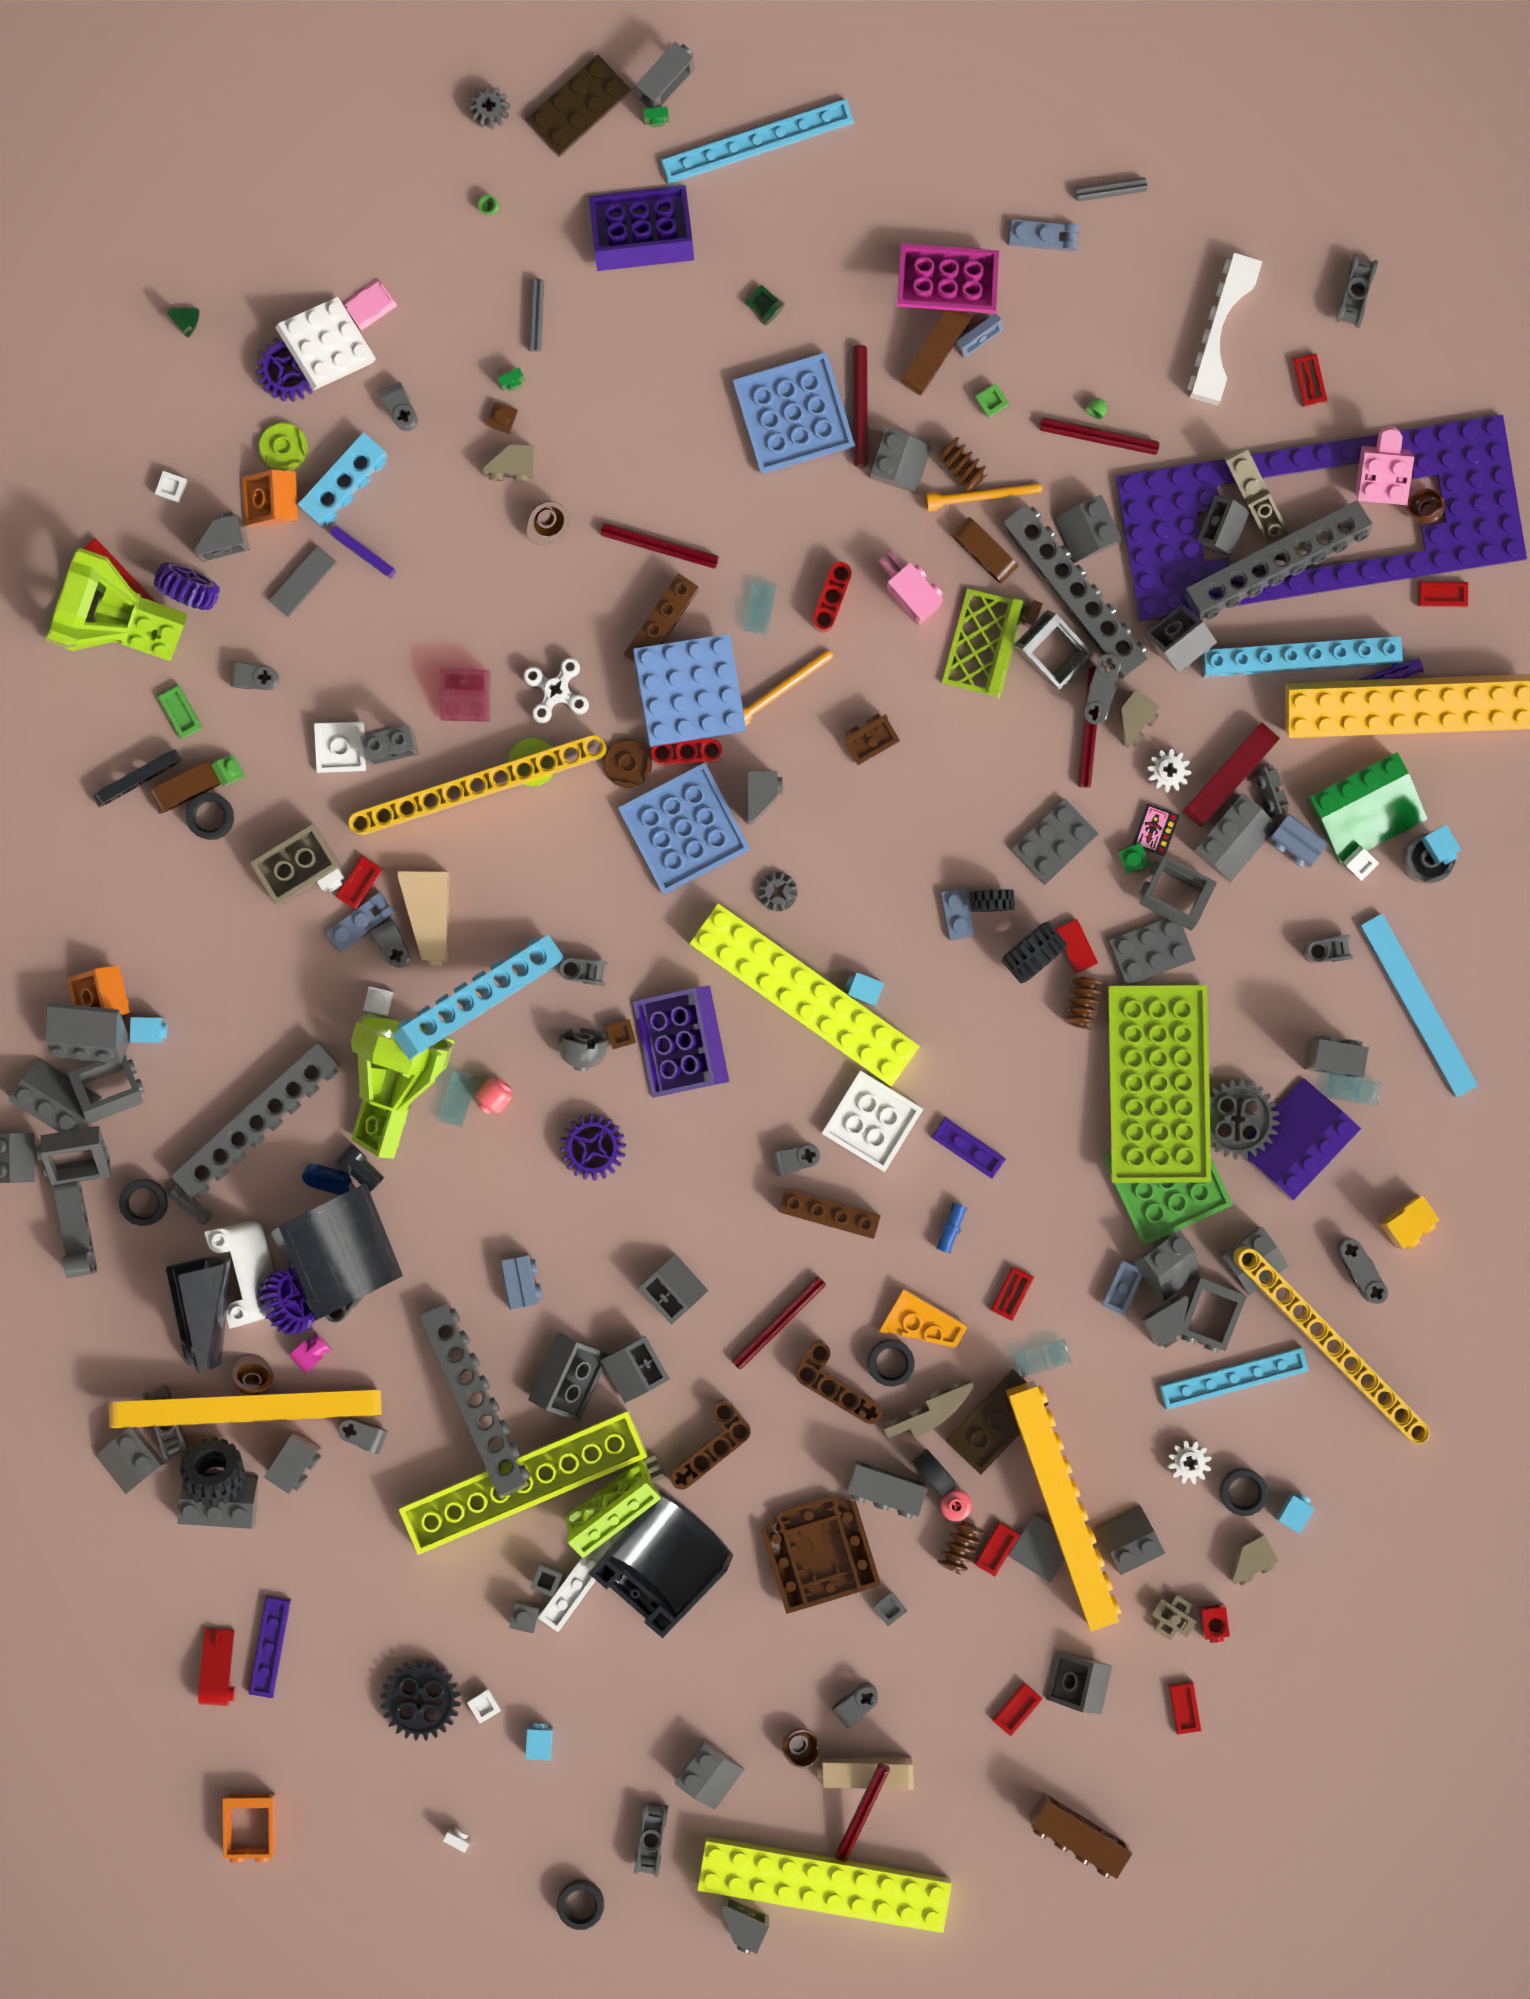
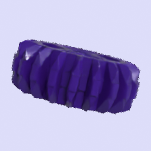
[256,338,313,402]
[153,562,220,610]
[560,1114,626,1181]
[258,1268,315,1335]

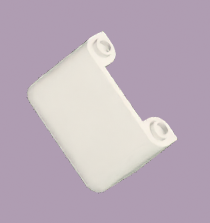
[205,1221,274,1329]

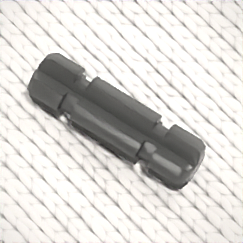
[168,1185,212,1225]

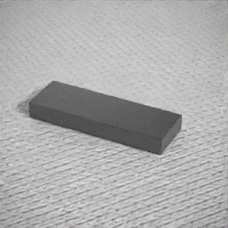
[269,546,337,618]

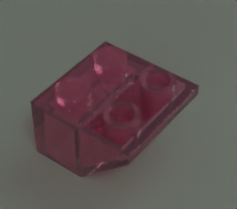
[439,668,492,722]

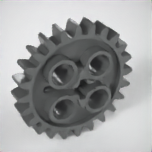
[1210,1079,1280,1160]

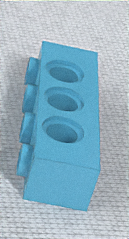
[298,432,388,528]

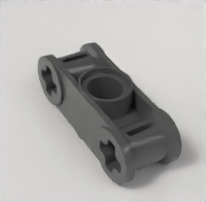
[1335,254,1378,328]
[1084,654,1121,724]
[1337,1239,1388,1304]
[142,1385,190,1461]
[634,1802,669,1877]

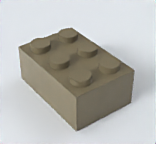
[250,824,342,906]

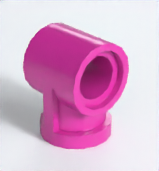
[289,1332,332,1374]

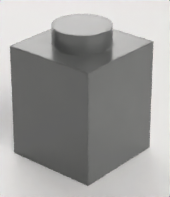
[530,1562,564,1597]
[509,1600,540,1633]

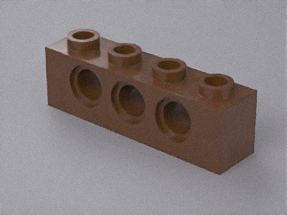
[623,573,699,665]
[779,1188,881,1239]

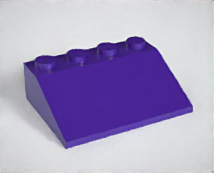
[589,185,694,271]
[633,985,730,1098]
[1240,1078,1361,1201]

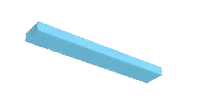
[1159,1347,1309,1410]

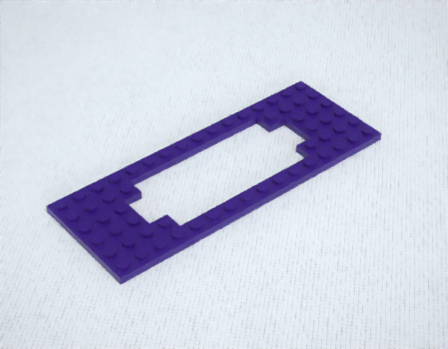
[1116,415,1527,622]

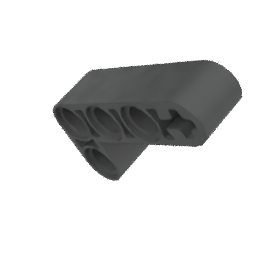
[53,1181,97,1278]

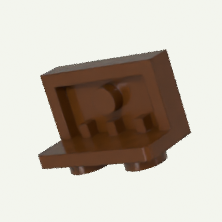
[843,713,900,766]

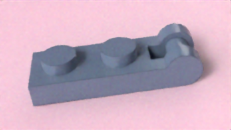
[1009,219,1080,252]
[326,892,396,953]

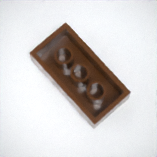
[1028,1792,1133,1879]

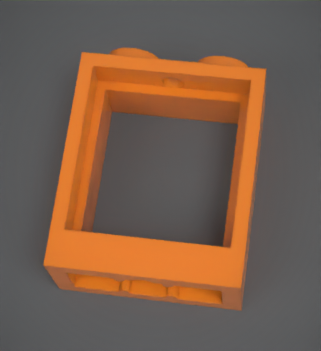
[223,1794,276,1863]

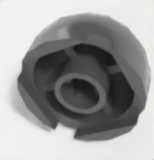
[558,1028,608,1071]

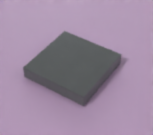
[1008,1514,1065,1583]

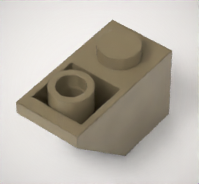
[483,444,535,482]
[1119,689,1159,748]
[1230,1532,1279,1585]

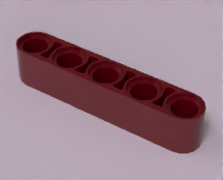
[1182,722,1280,828]

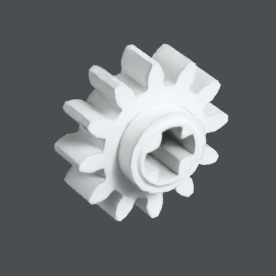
[1147,749,1191,793]
[1167,1440,1212,1484]

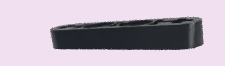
[92,749,182,808]

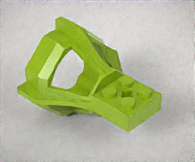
[45,548,187,662]
[351,1013,454,1159]

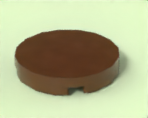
[604,739,652,788]

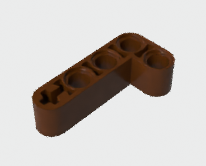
[900,310,976,397]
[796,1341,882,1424]
[671,1400,751,1490]

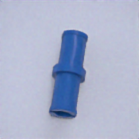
[936,1202,967,1254]

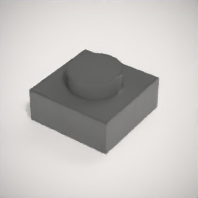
[873,1591,907,1626]

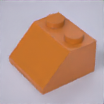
[242,470,298,526]
[67,965,130,1016]

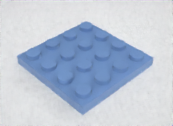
[733,352,855,475]
[632,634,746,747]
[618,763,751,895]

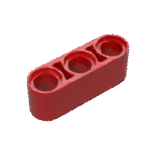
[813,562,852,633]
[651,739,723,766]

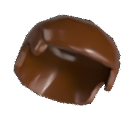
[1406,488,1445,525]
[782,1728,820,1769]

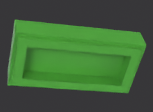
[157,684,203,739]

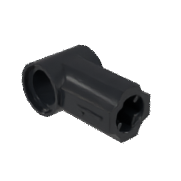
[334,1143,385,1193]

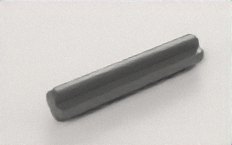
[1075,177,1148,201]
[528,279,544,352]

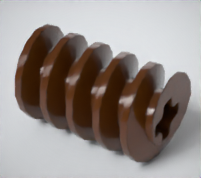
[937,437,988,492]
[1063,977,1104,1030]
[937,1520,985,1575]

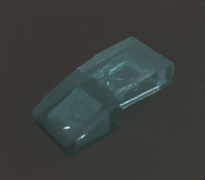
[743,581,776,635]
[438,1070,477,1128]
[1325,1073,1382,1107]
[1013,1339,1071,1378]

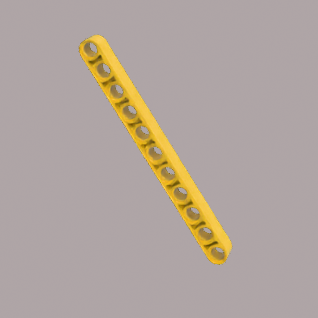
[348,735,607,835]
[1233,1246,1430,1444]
[109,1390,382,1428]

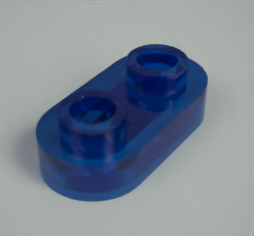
[302,1163,352,1195]

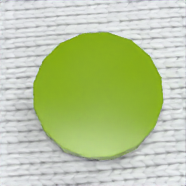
[259,422,308,471]
[508,738,554,787]

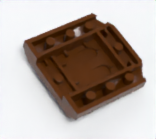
[761,1497,881,1614]

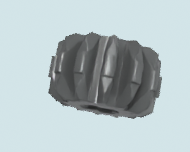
[468,86,510,129]

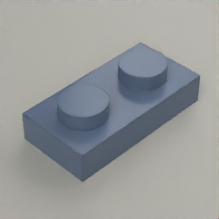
[956,313,1004,358]
[941,888,975,941]
[1101,1260,1143,1316]

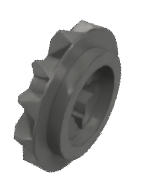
[758,872,797,912]

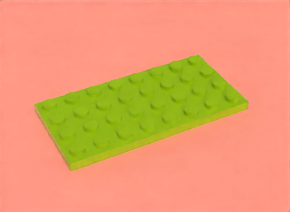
[1108,985,1211,1183]

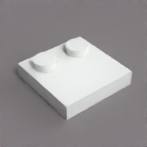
[314,721,367,773]

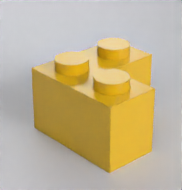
[1379,1195,1440,1250]

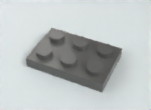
[1011,799,1099,885]
[1108,918,1196,986]

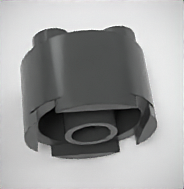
[1402,833,1456,884]

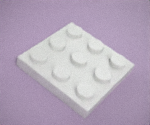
[275,297,376,390]
[822,1071,923,1172]

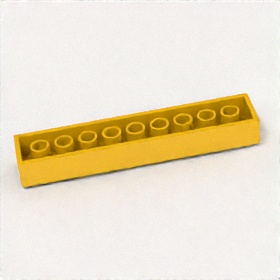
[1285,674,1530,738]
[1006,1380,1121,1631]

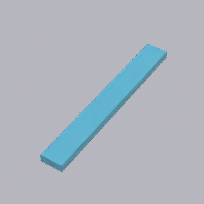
[661,98,854,184]
[1360,914,1478,1098]

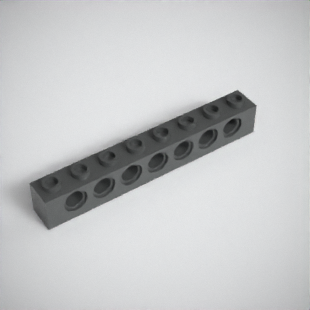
[1184,500,1372,620]
[1002,504,1148,679]
[171,1043,340,1198]
[419,1304,530,1498]

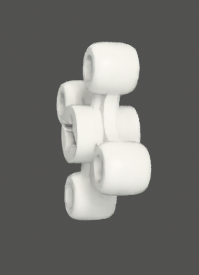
[523,658,589,724]

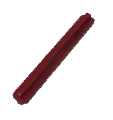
[853,345,868,467]
[1039,417,1160,455]
[600,523,719,569]
[1078,666,1099,788]
[732,1276,826,1369]
[835,1763,890,1862]

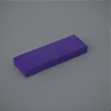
[330,525,396,579]
[931,1117,1006,1179]

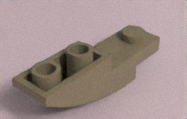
[1224,446,1289,545]
[883,1379,973,1438]

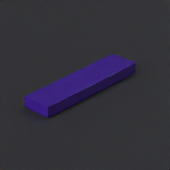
[248,1595,291,1699]

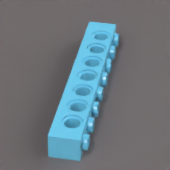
[1201,636,1403,678]
[392,935,565,1060]

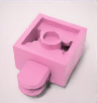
[1355,426,1414,505]
[878,551,943,625]

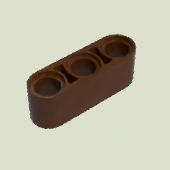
[951,517,1019,584]
[148,760,221,814]

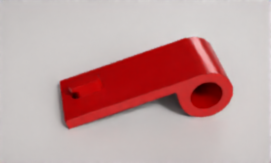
[198,1628,236,1706]

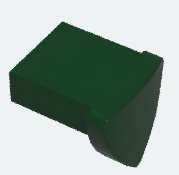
[745,284,785,326]
[167,307,200,338]

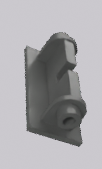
[1252,765,1290,818]

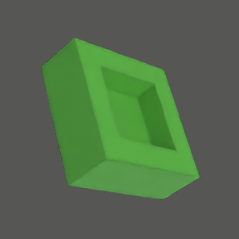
[975,384,1009,418]
[211,755,245,787]

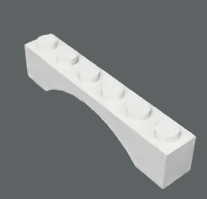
[1187,253,1262,406]

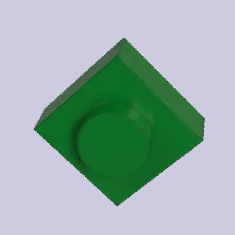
[643,106,669,127]
[498,367,525,391]
[1118,841,1150,874]

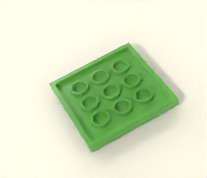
[1102,1152,1233,1246]

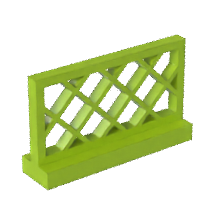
[942,588,1025,699]
[564,1459,661,1558]

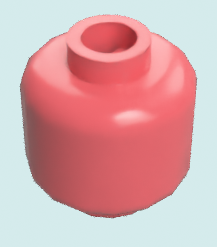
[476,1077,512,1114]
[939,1488,972,1521]

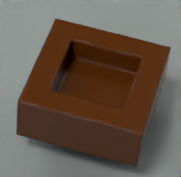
[486,402,518,434]
[1022,600,1043,628]
[606,1019,637,1050]

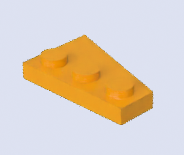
[879,1288,968,1348]

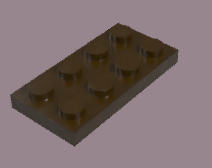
[526,54,631,157]
[945,1369,1049,1475]

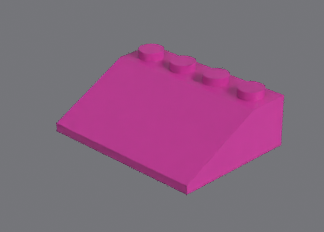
[897,243,999,313]

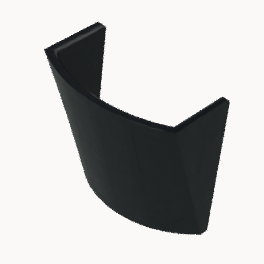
[271,1183,403,1321]
[165,1256,231,1373]
[588,1490,733,1639]

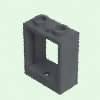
[635,42,694,108]
[1014,610,1093,689]
[360,725,419,766]
[1139,855,1217,931]
[67,1055,145,1124]
[37,1126,111,1186]
[1181,1277,1247,1353]

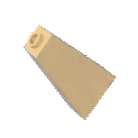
[398,871,449,966]
[818,1756,914,1790]

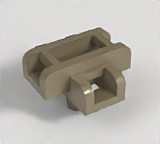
[1151,1594,1197,1640]

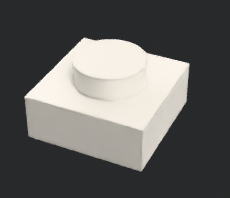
[155,471,187,503]
[1343,845,1379,881]
[317,869,345,892]
[363,986,394,1016]
[467,1688,502,1724]
[443,1828,471,1853]

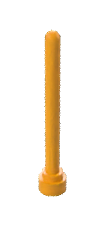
[925,483,1043,512]
[743,650,833,725]

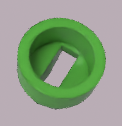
[478,195,499,216]
[1086,398,1107,419]

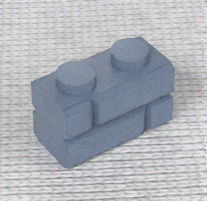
[1269,814,1328,868]
[500,1255,543,1310]

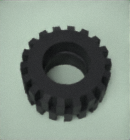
[1002,921,1068,984]
[180,1437,246,1506]

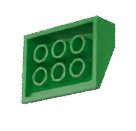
[1306,752,1427,864]

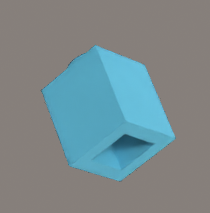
[1421,824,1462,865]
[845,972,884,1007]
[130,1017,168,1043]
[1275,1493,1315,1534]
[526,1722,553,1761]

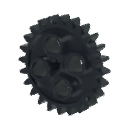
[380,1659,461,1741]

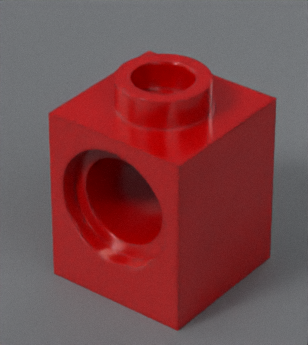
[1199,1604,1230,1643]

